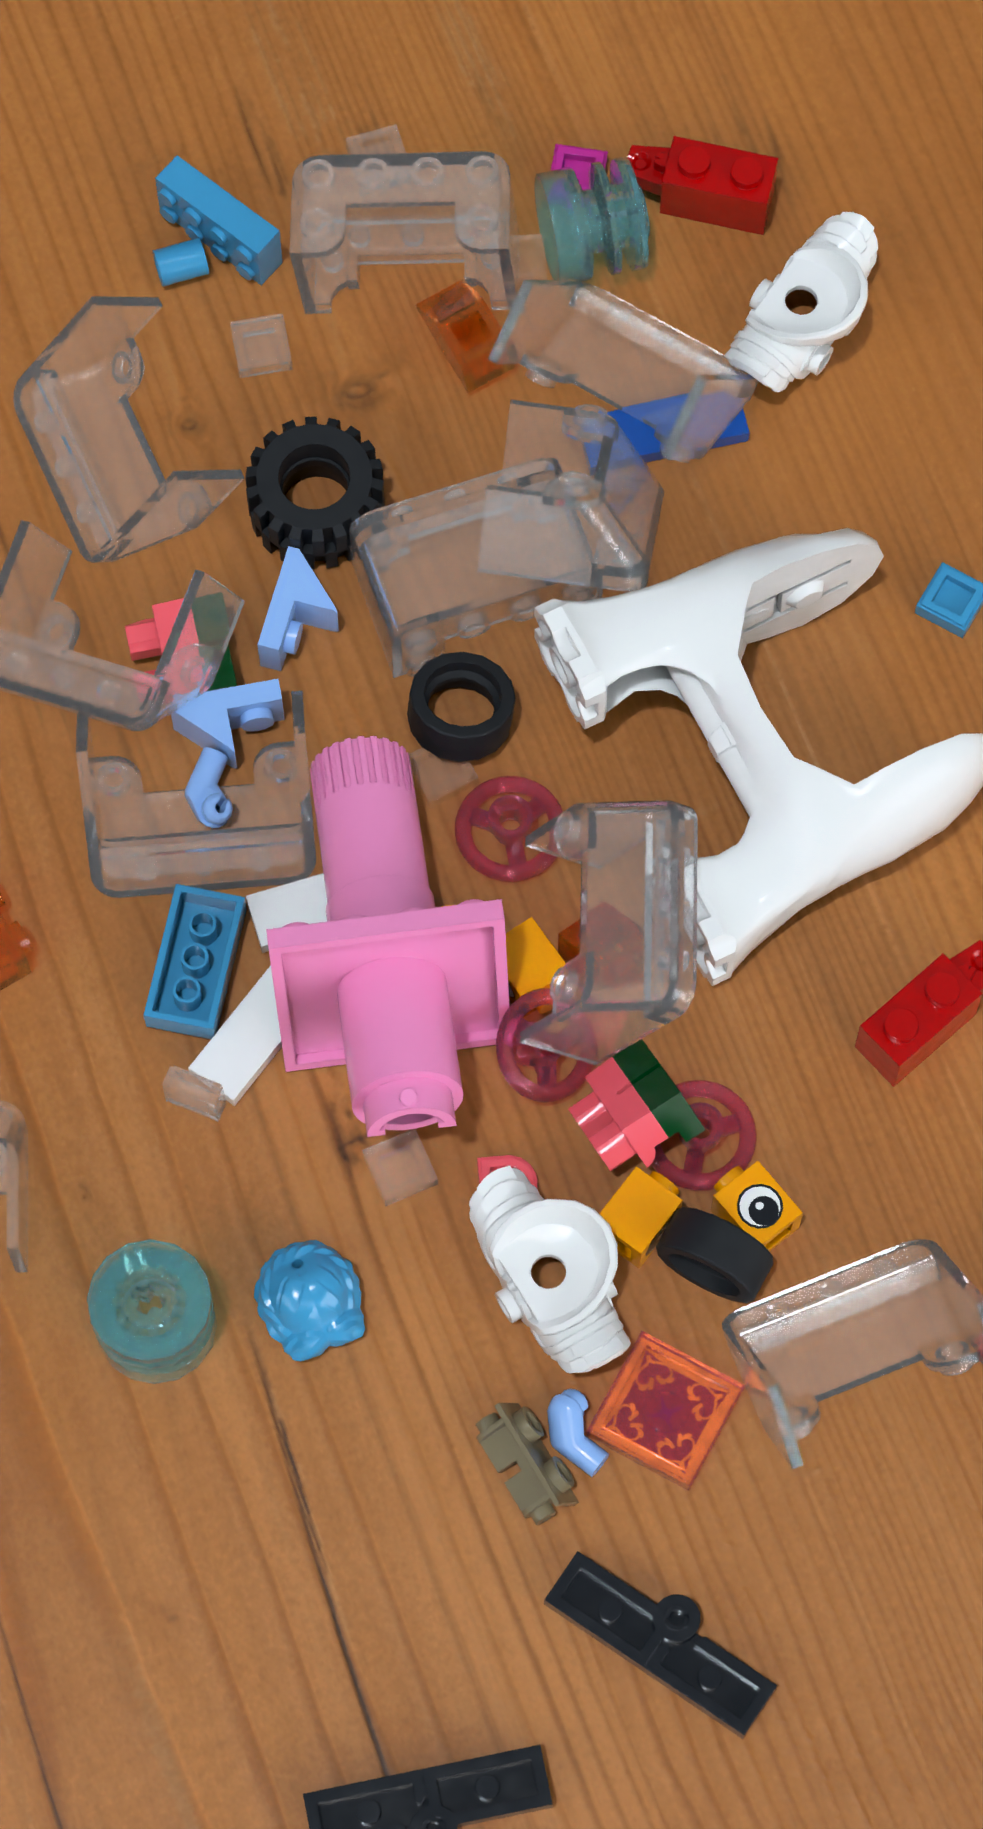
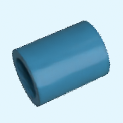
[152,238,209,287]

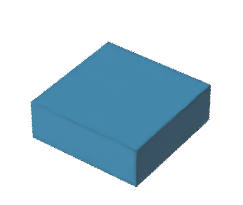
[914,562,983,639]

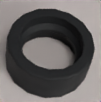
[407,652,516,762]
[656,1207,773,1303]

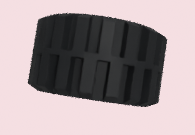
[245,416,385,569]

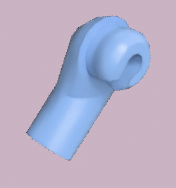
[184,747,233,828]
[547,1389,609,1477]

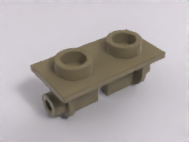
[476,1403,579,1525]

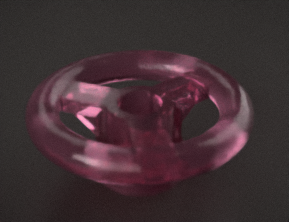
[454,776,566,882]
[496,988,597,1102]
[651,1080,757,1191]

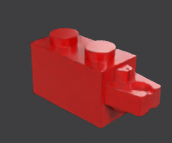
[624,136,778,235]
[855,940,983,1087]

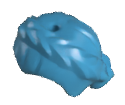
[254,1240,365,1361]

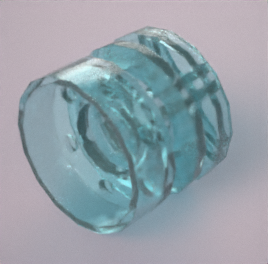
[534,156,650,286]
[87,1239,217,1384]

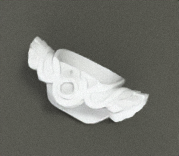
[724,212,878,393]
[469,1166,631,1374]

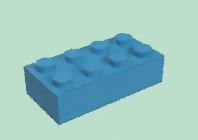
[155,155,283,285]
[143,884,247,1039]

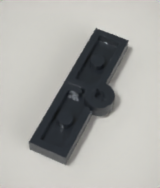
[544,1551,777,1739]
[303,1745,553,1829]

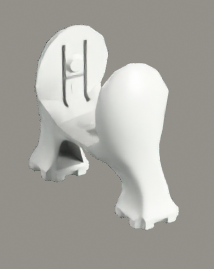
[534,528,983,986]

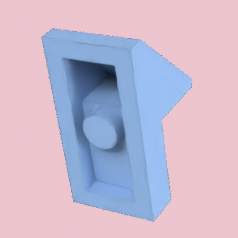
[257,546,339,671]
[168,679,285,769]

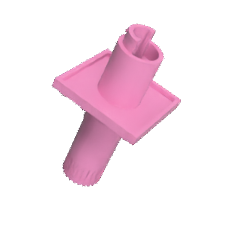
[266,736,512,1137]

